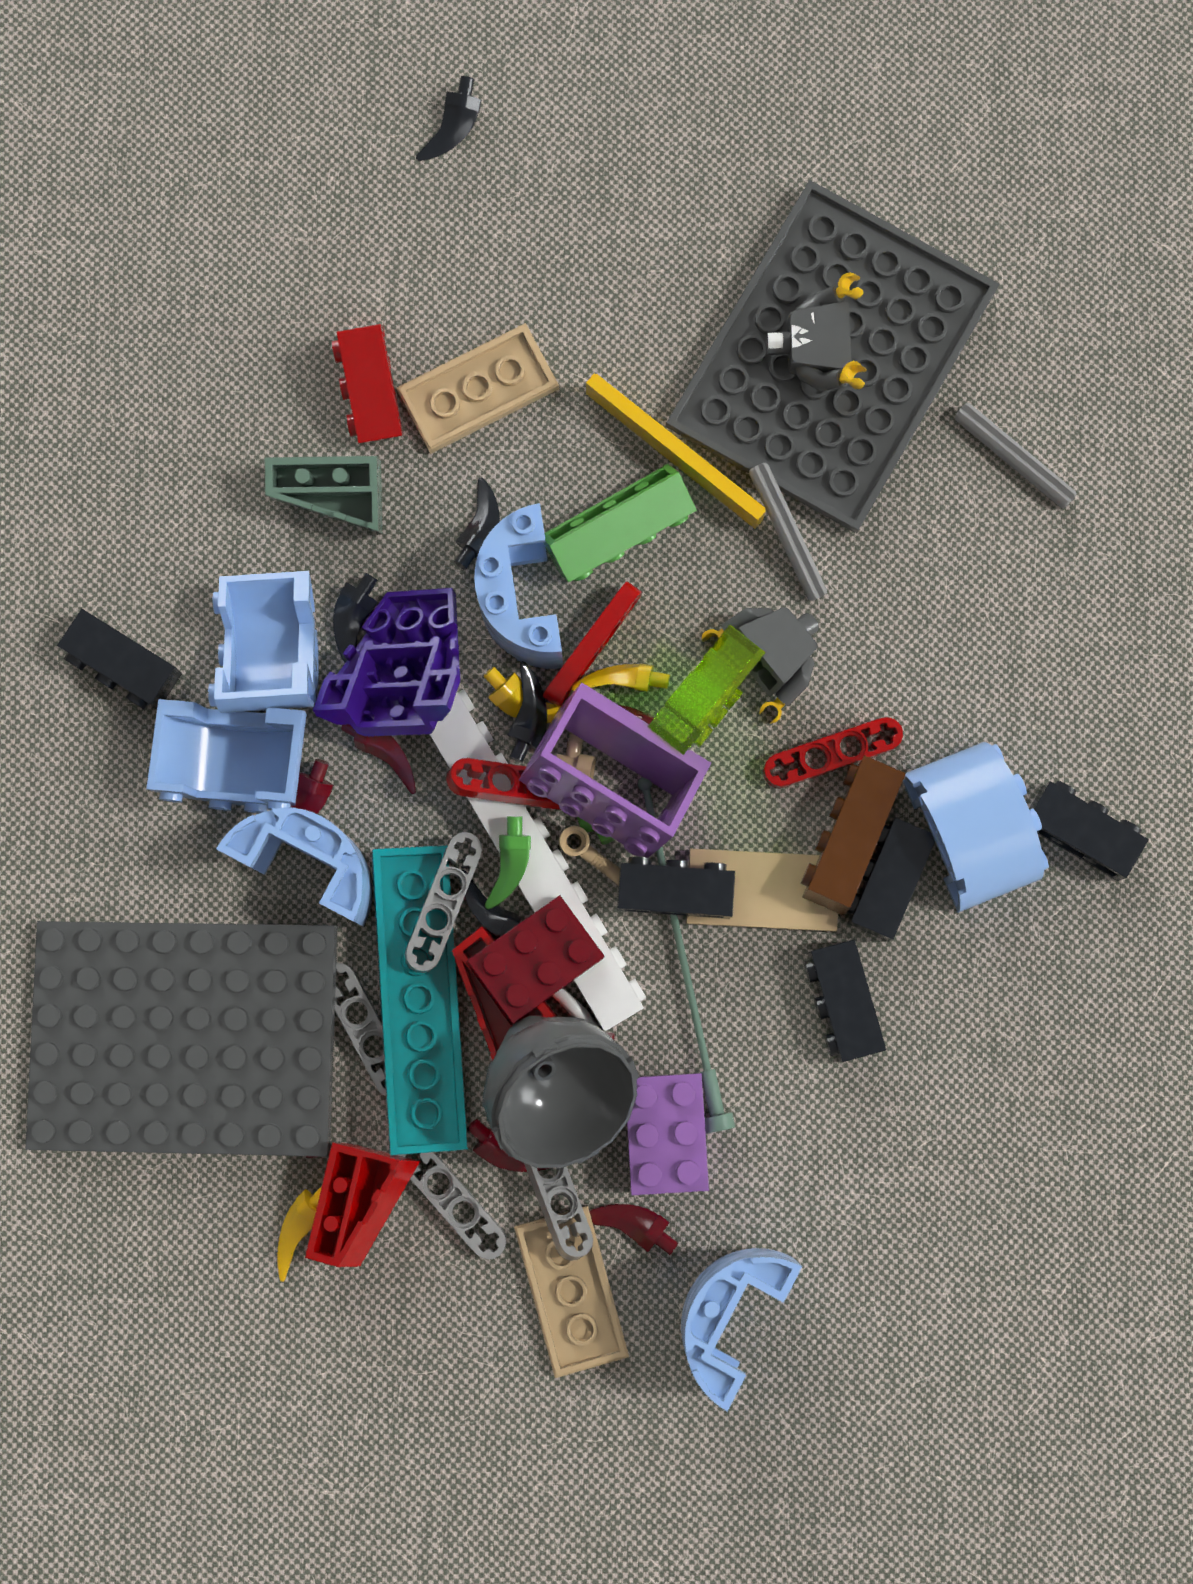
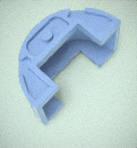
[474,503,563,669]
[208,571,319,713]
[146,699,307,813]
[903,742,1049,913]
[216,807,372,927]
[681,1248,802,1412]

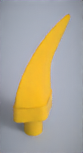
[571,664,670,692]
[483,666,561,723]
[277,1186,322,1282]

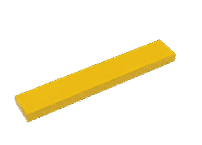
[586,373,766,529]

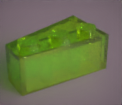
[647,625,766,755]

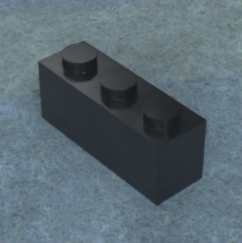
[57,609,183,710]
[1029,781,1149,881]
[846,817,935,942]
[617,857,735,919]
[804,939,887,1062]

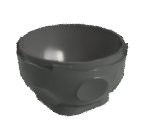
[482,1016,639,1168]

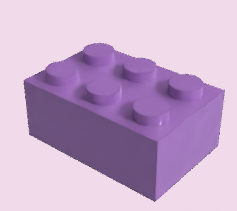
[627,1073,709,1195]

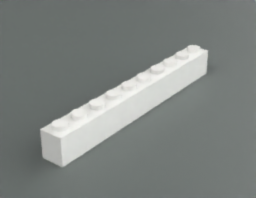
[430,689,646,1032]

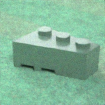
[264,456,383,534]

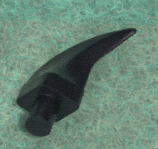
[416,76,482,161]
[454,477,500,570]
[333,573,378,663]
[507,661,547,763]
[462,870,521,938]

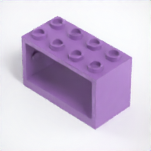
[519,682,711,858]

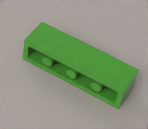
[543,464,697,583]

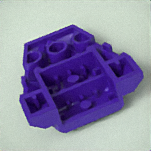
[312,588,461,736]

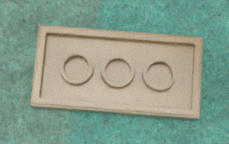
[396,323,559,454]
[686,848,838,932]
[514,1205,629,1378]

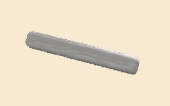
[955,403,1077,508]
[749,462,827,601]

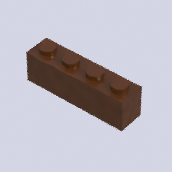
[800,755,906,916]

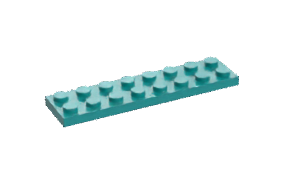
[372,845,468,1155]

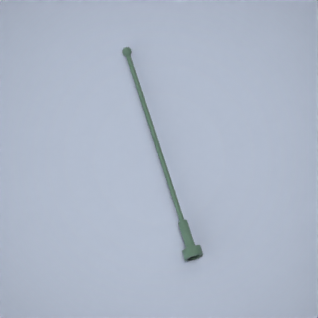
[637,777,735,1134]

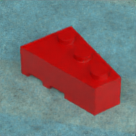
[331,324,403,443]
[452,926,556,1061]
[305,1142,420,1267]

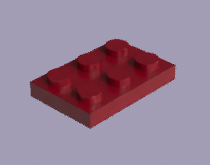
[466,895,605,1025]

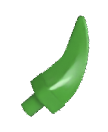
[485,816,531,909]

